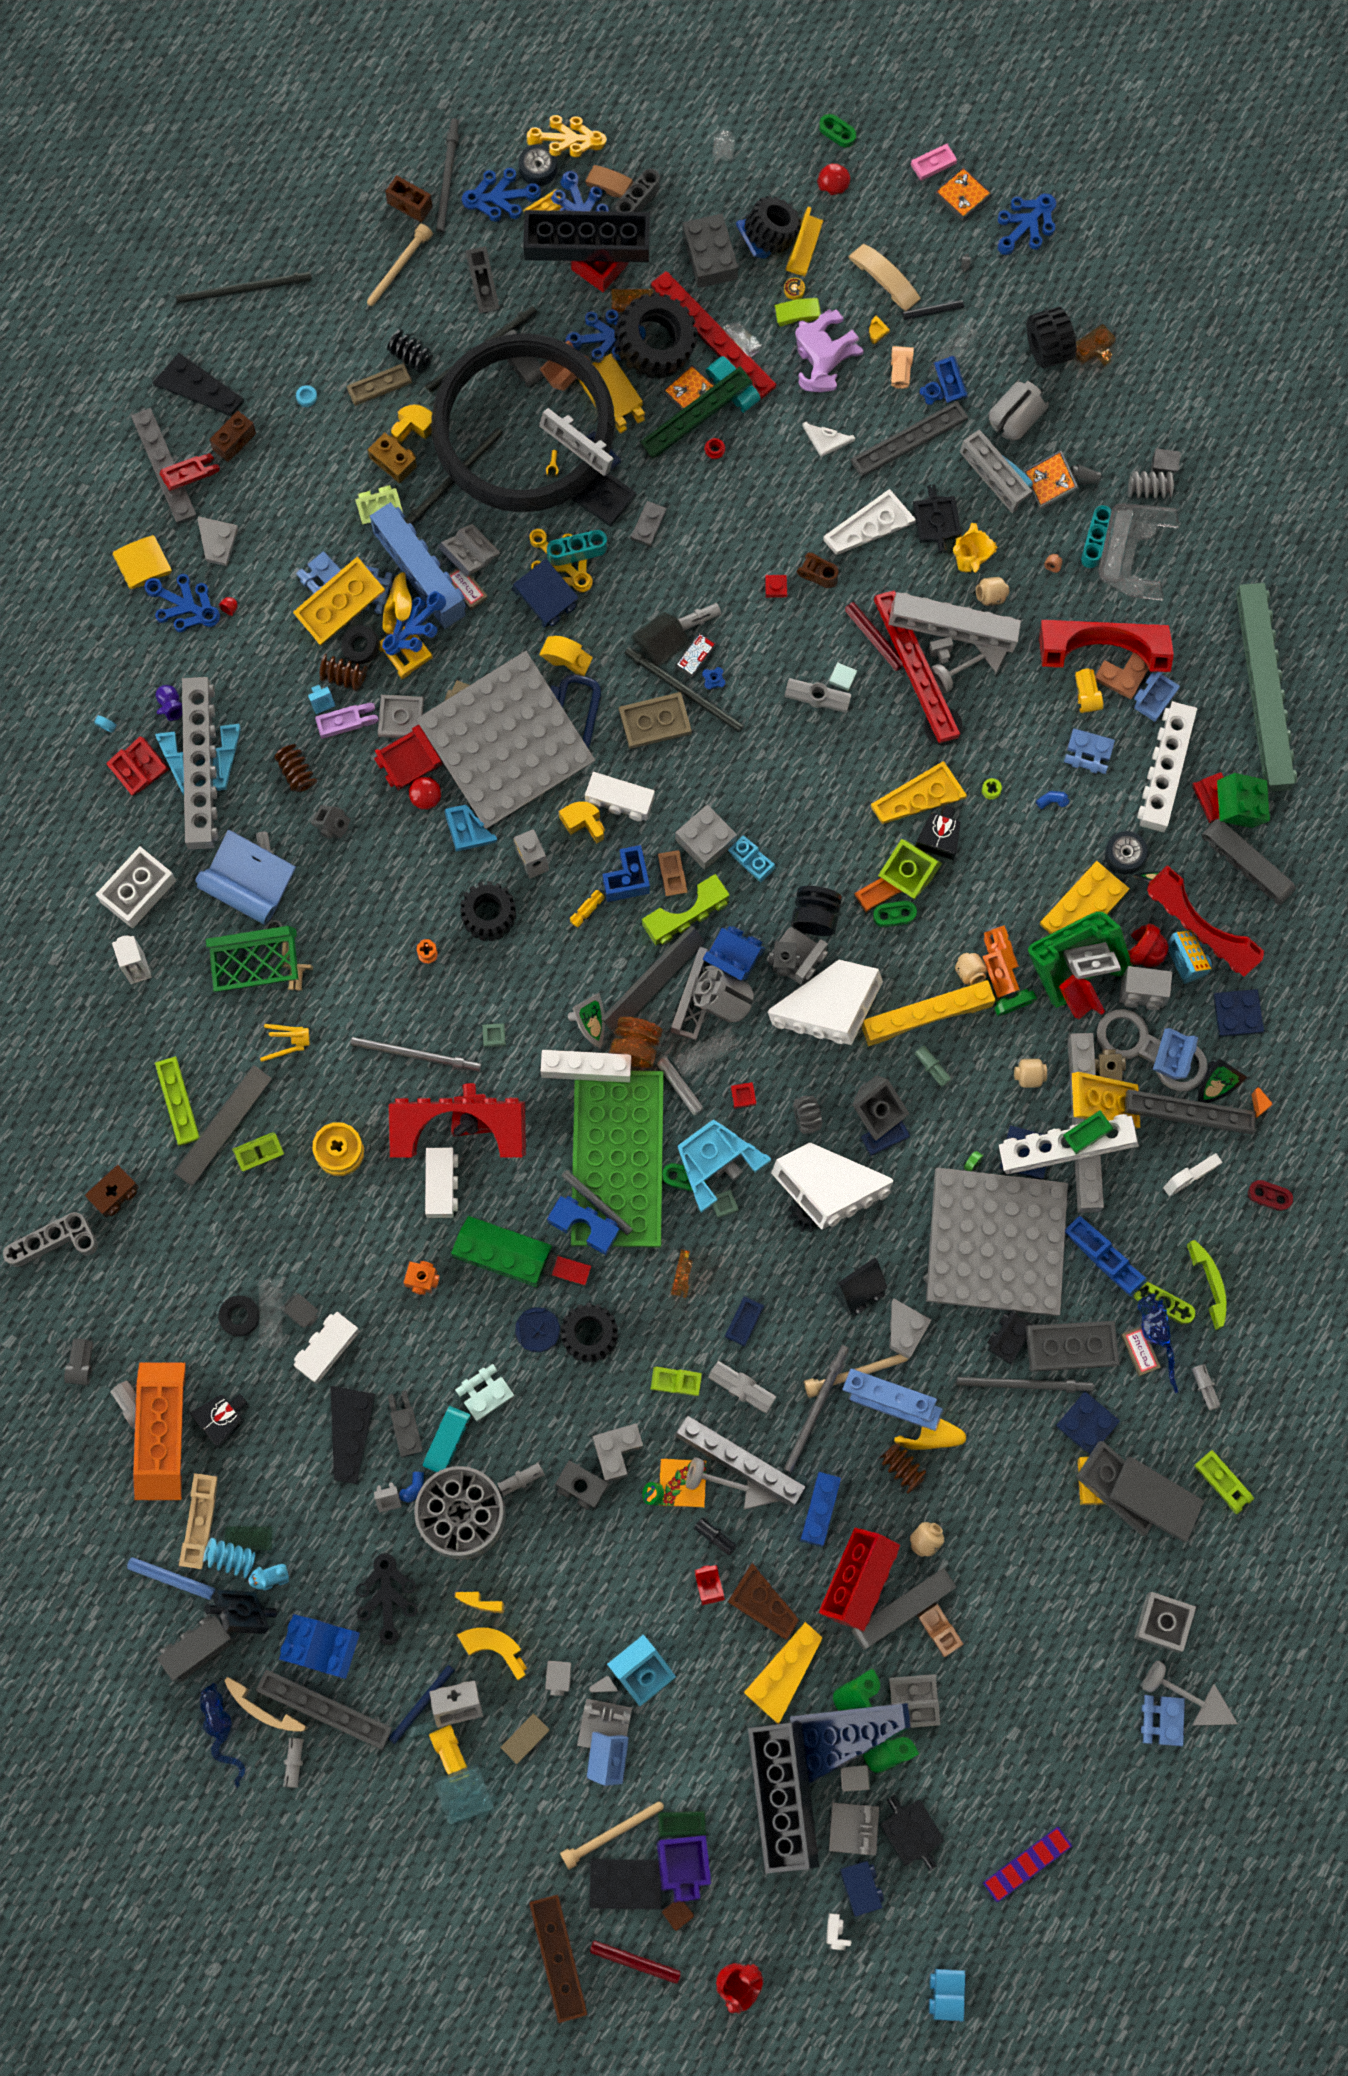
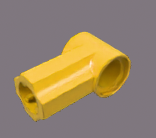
[1075,668,1103,713]
[429,1725,467,1776]

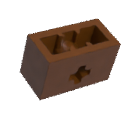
[385,175,433,223]
[209,411,256,462]
[84,1164,139,1218]

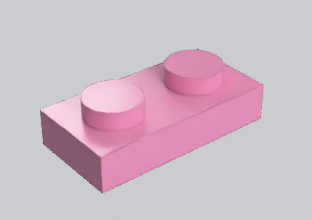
[911,144,957,181]

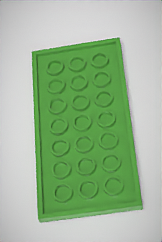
[571,1071,663,1248]

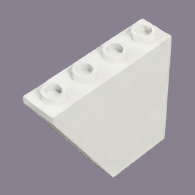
[768,960,883,1045]
[771,1143,894,1230]

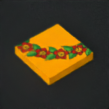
[659,1459,706,1508]

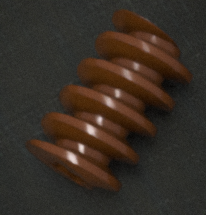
[319,654,367,691]
[274,744,317,792]
[877,1442,926,1494]

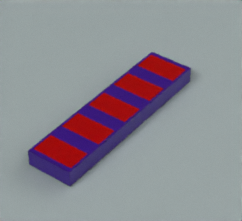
[982,1826,1072,1903]

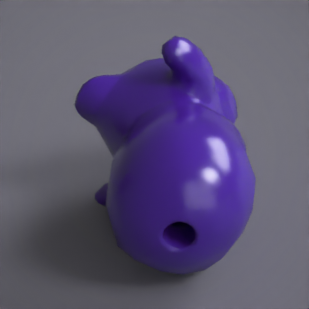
[155,685,183,721]

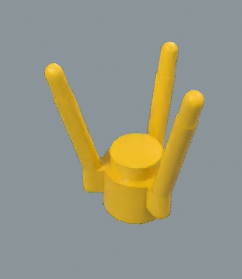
[260,1024,310,1062]

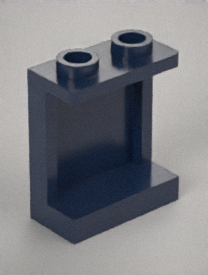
[512,559,579,628]

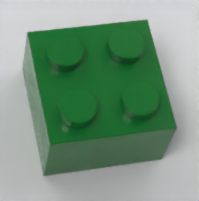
[1217,773,1270,828]

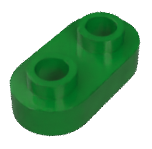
[819,114,856,148]
[873,901,917,927]
[994,989,1037,1017]
[662,1163,706,1192]

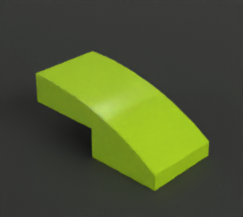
[775,298,821,327]
[650,1366,702,1396]

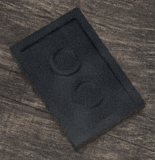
[572,473,636,527]
[589,1859,661,1909]

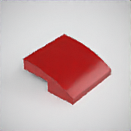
[106,736,169,796]

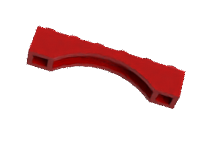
[1147,865,1264,977]

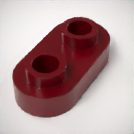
[1248,1180,1293,1211]

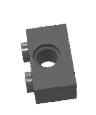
[555,1460,609,1510]

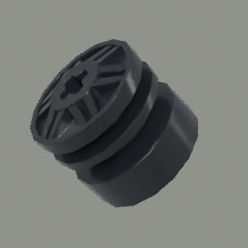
[791,886,842,936]

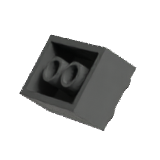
[682,214,738,288]
[157,1615,237,1683]

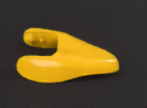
[382,572,412,634]
[894,1418,966,1450]

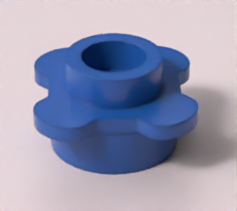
[919,382,944,405]
[702,667,725,689]

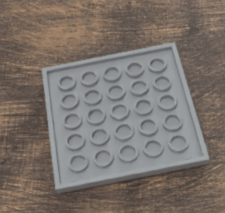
[416,651,595,829]
[926,1168,1068,1316]

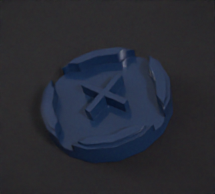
[515,1307,560,1353]

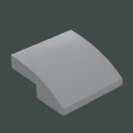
[438,524,500,577]
[1063,942,1121,979]
[889,1674,940,1727]

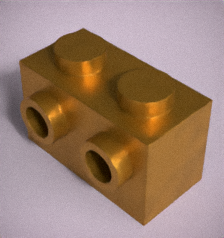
[367,432,417,484]

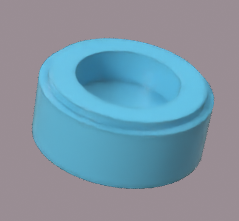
[296,385,317,407]
[94,715,117,733]

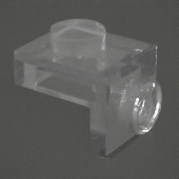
[712,130,736,162]

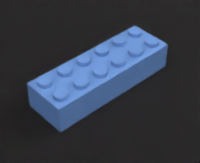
[370,502,466,629]

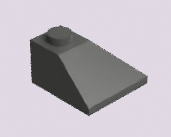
[852,1075,909,1141]

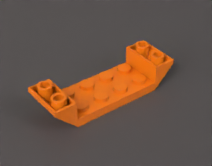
[133,1363,186,1500]

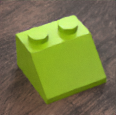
[878,839,942,899]

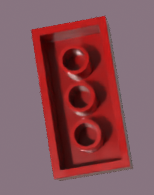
[818,1527,900,1631]

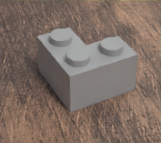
[593,1423,643,1483]

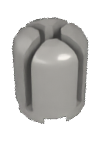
[989,379,1049,441]
[690,965,754,1022]

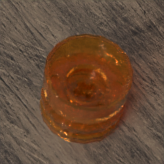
[609,1017,663,1068]

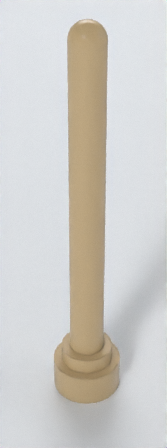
[367,224,433,306]
[804,1354,909,1398]
[560,1802,664,1870]

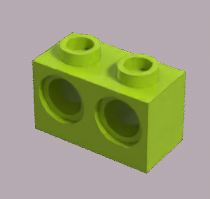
[232,1132,284,1172]

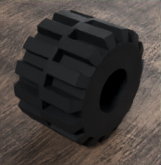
[1026,306,1076,369]

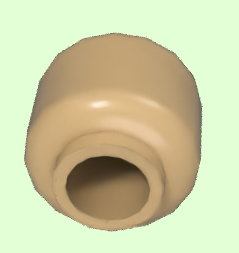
[976,577,1009,606]
[955,953,988,985]
[1014,1059,1047,1088]
[910,1522,944,1557]

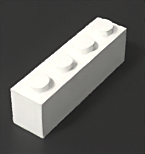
[541,1050,631,1083]

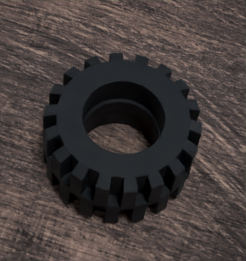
[744,196,801,254]
[460,881,516,941]
[561,1303,618,1363]

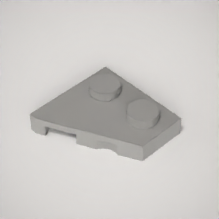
[198,516,238,566]
[889,1299,931,1359]

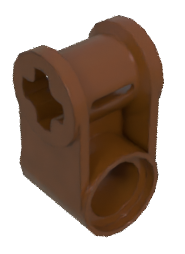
[796,553,838,588]

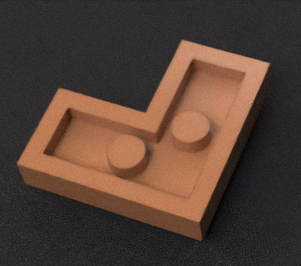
[1095,653,1149,700]

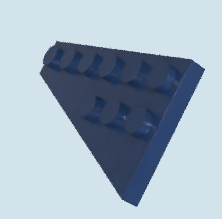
[790,1703,911,1784]

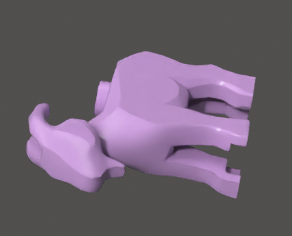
[795,309,864,392]

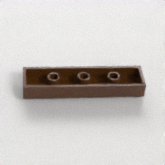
[529,1894,588,2023]

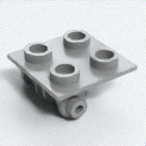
[577,1699,632,1748]
[829,1803,879,1855]

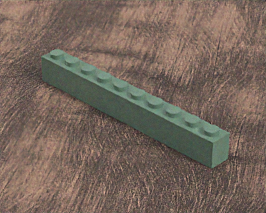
[1236,583,1297,792]

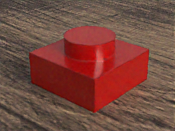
[765,575,787,598]
[731,1082,756,1109]

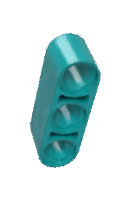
[705,356,761,413]
[1081,505,1113,568]
[547,530,607,566]
[423,1406,471,1473]

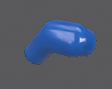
[1036,791,1069,809]
[399,1472,424,1503]

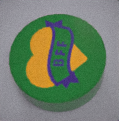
[642,1482,664,1506]

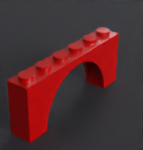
[1039,620,1174,672]
[389,1097,526,1157]

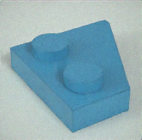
[445,805,497,852]

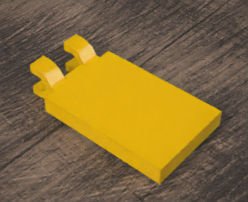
[577,353,645,433]

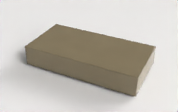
[500,1713,550,1764]

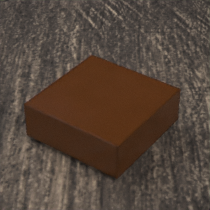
[661,1902,694,1931]

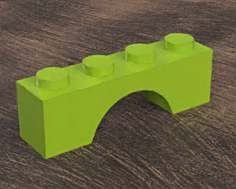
[642,874,730,946]

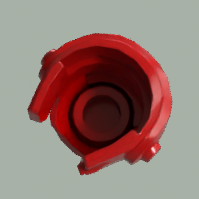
[1128,924,1169,968]
[716,1963,764,2014]

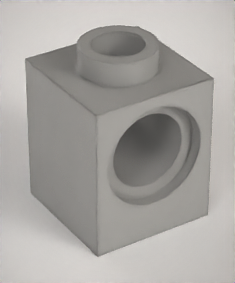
[545,1661,572,1696]

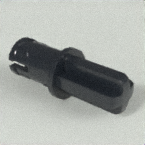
[694,1517,737,1555]

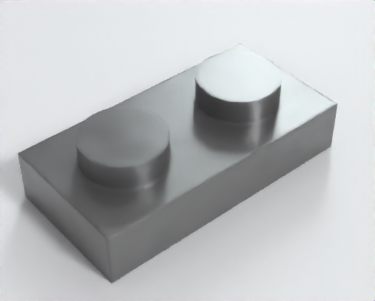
[631,501,666,547]

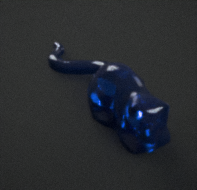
[1138,1293,1178,1393]
[200,1683,245,1788]

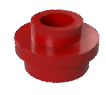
[704,438,725,459]

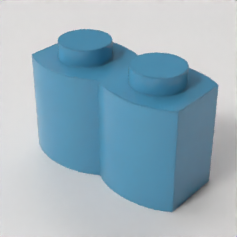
[929,1969,965,2021]

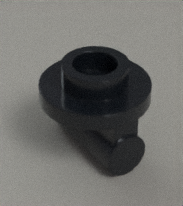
[454,1113,478,1136]

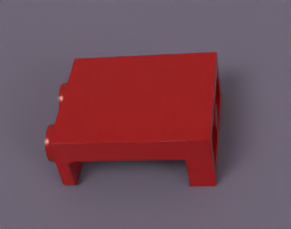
[374,724,443,790]

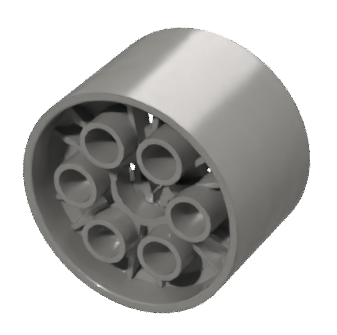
[414,1466,506,1560]

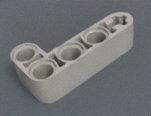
[3,1212,98,1267]

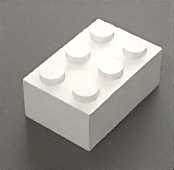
[95,846,176,929]

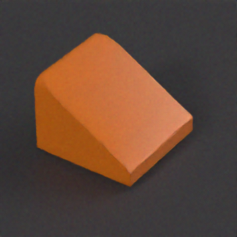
[1251,1088,1273,1118]

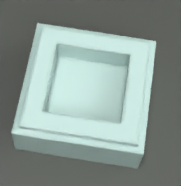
[829,662,857,691]

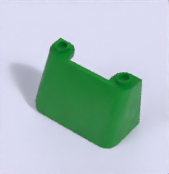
[1028,912,1132,1008]
[833,1669,919,1773]

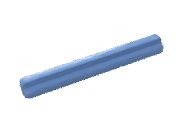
[127,1557,215,1600]

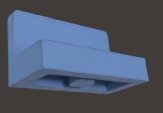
[587,1732,629,1786]

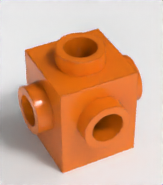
[404,1261,440,1295]

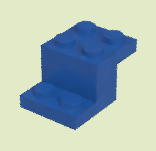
[703,926,766,980]
[279,1614,360,1679]

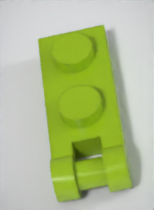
[1194,1450,1254,1514]

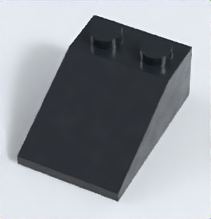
[834,1258,887,1316]

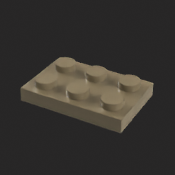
[619,692,692,749]

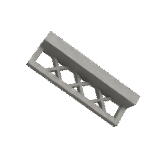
[960,430,1032,513]
[671,947,708,1040]

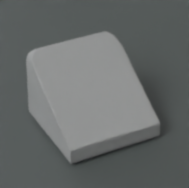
[589,1676,618,1693]
[841,1766,870,1792]

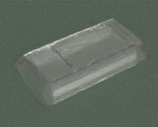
[722,321,763,357]

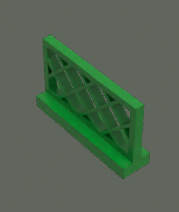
[206,926,299,992]

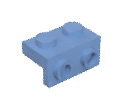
[1134,672,1180,722]
[1153,1028,1198,1080]

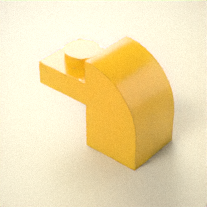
[391,405,432,444]
[539,636,593,676]
[559,801,605,844]

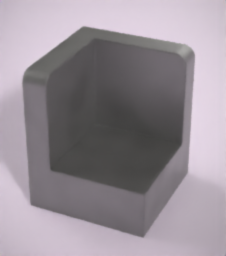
[1151,448,1181,477]

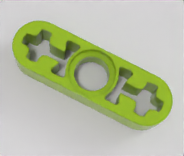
[1134,1282,1195,1324]

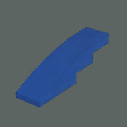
[1065,1216,1147,1297]

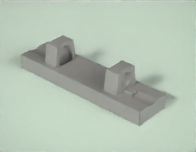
[539,408,614,476]

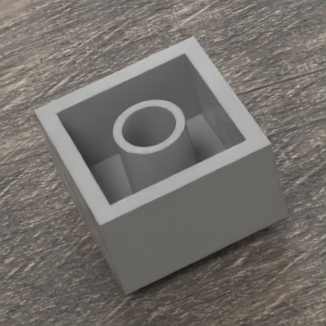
[675,804,737,870]
[1119,966,1172,1010]
[1134,1592,1196,1653]

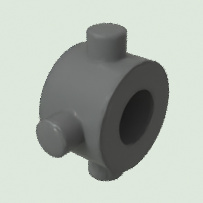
[961,254,971,272]

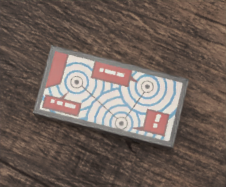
[675,632,717,679]

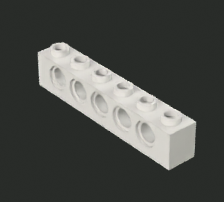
[1137,702,1197,832]
[999,1114,1139,1175]

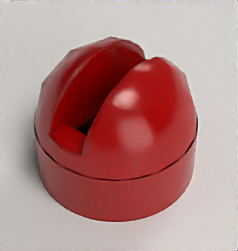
[219,597,238,616]

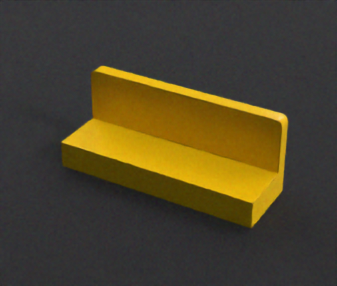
[785,207,823,277]

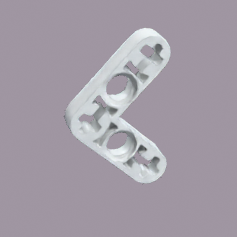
[1163,1154,1223,1197]

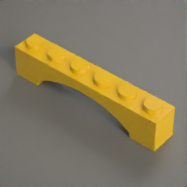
[861,980,995,1046]

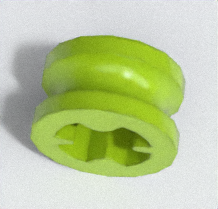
[982,778,1002,800]

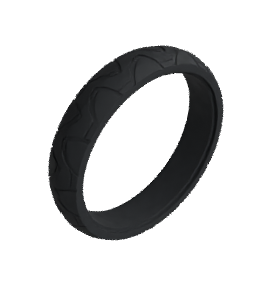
[431,333,615,512]

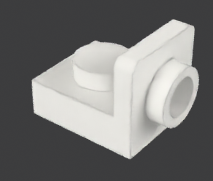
[826,1913,851,1950]

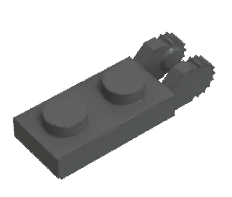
[388,1390,423,1458]

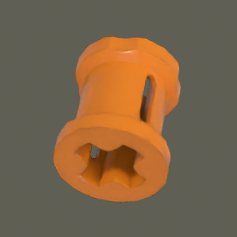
[416,939,438,964]

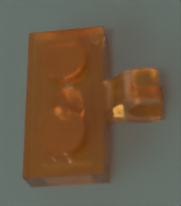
[611,289,653,312]
[1076,324,1116,366]
[671,1249,693,1298]

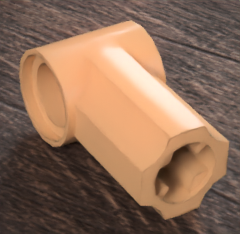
[891,346,913,389]

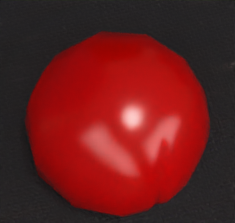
[817,163,851,195]
[409,777,441,810]

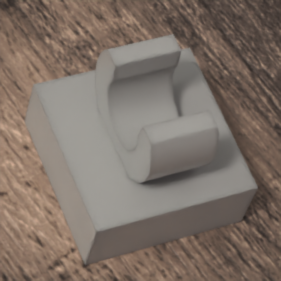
[929,637,953,664]
[374,1482,402,1513]

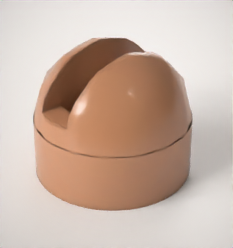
[1044,554,1062,573]

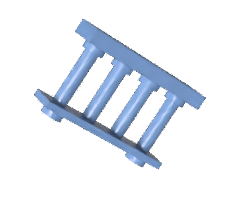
[843,1369,943,1431]

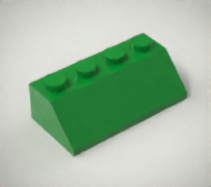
[451,1216,552,1288]

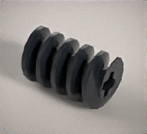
[387,329,433,373]

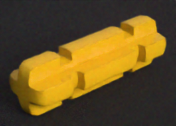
[570,890,605,927]

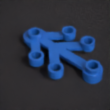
[462,168,541,222]
[551,171,609,212]
[998,194,1056,255]
[566,309,646,363]
[145,574,220,632]
[382,591,446,655]

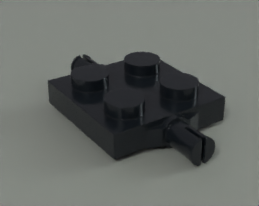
[913,484,962,554]
[205,1590,277,1634]
[879,1795,945,1871]

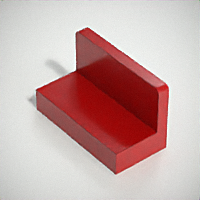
[1059,975,1105,1019]

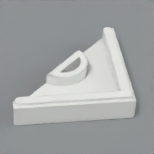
[803,422,855,457]

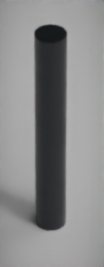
[902,300,964,320]

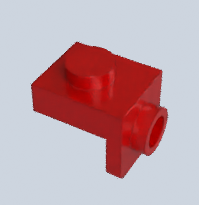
[695,1565,725,1605]

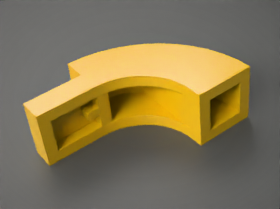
[457,1628,527,1681]

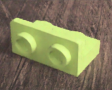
[355,485,403,524]

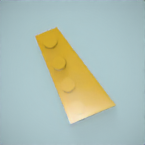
[871,761,967,824]
[744,1622,822,1724]

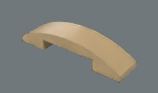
[848,244,921,311]
[179,1473,218,1569]
[225,1677,308,1731]

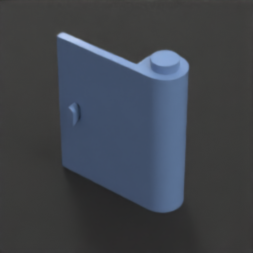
[196,830,296,925]

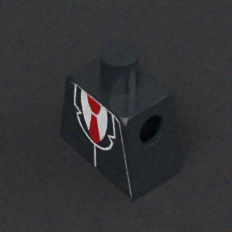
[915,806,961,861]
[190,1394,248,1449]

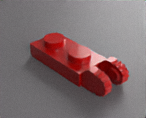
[159,453,220,491]

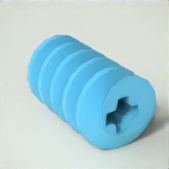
[203,1538,255,1578]

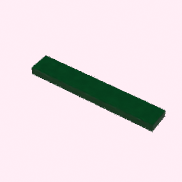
[640,366,753,459]

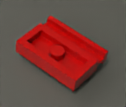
[1192,772,1224,823]

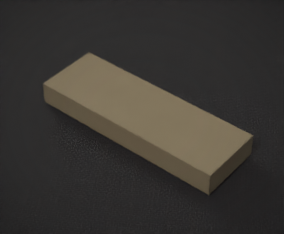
[346,363,412,406]

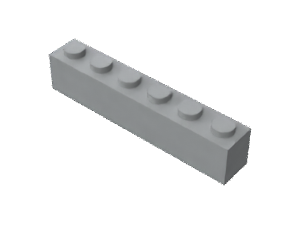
[889,592,1021,653]

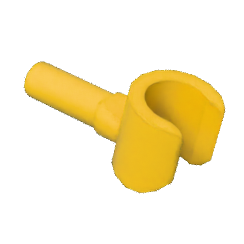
[546,450,559,477]

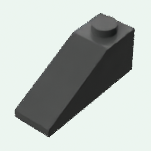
[465,246,500,313]

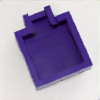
[657,1835,711,1903]

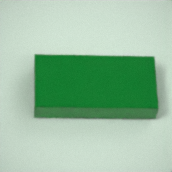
[1063,1110,1114,1154]

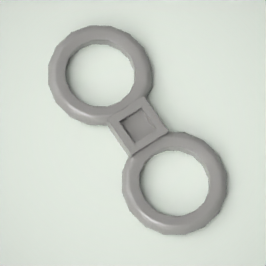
[1096,1009,1208,1092]

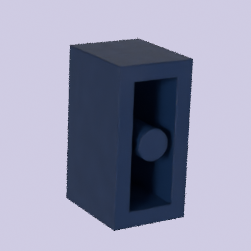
[839,1860,884,1917]

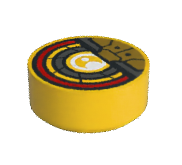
[784,278,805,300]

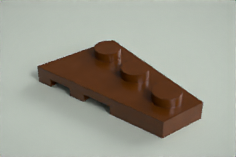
[727,1563,799,1640]

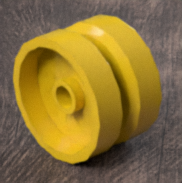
[313,1122,364,1176]

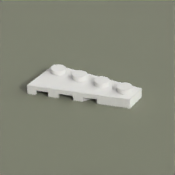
[823,489,916,555]

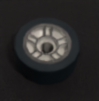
[519,144,558,186]
[1105,831,1148,875]

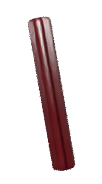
[845,602,903,671]
[590,1940,681,1984]

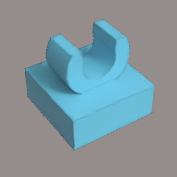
[308,685,335,714]

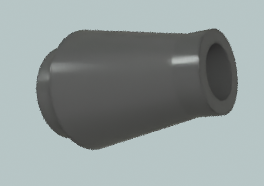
[1070,464,1101,485]

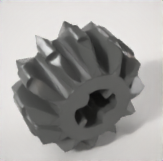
[793,1095,822,1134]

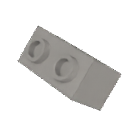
[429,1680,483,1728]

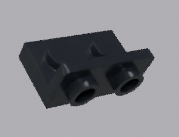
[987,1310,1033,1365]

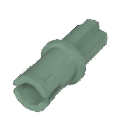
[914,1045,951,1086]

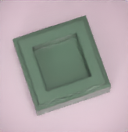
[482,1023,506,1048]
[713,1190,739,1219]

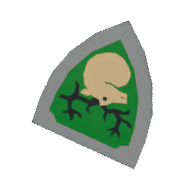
[568,993,605,1048]

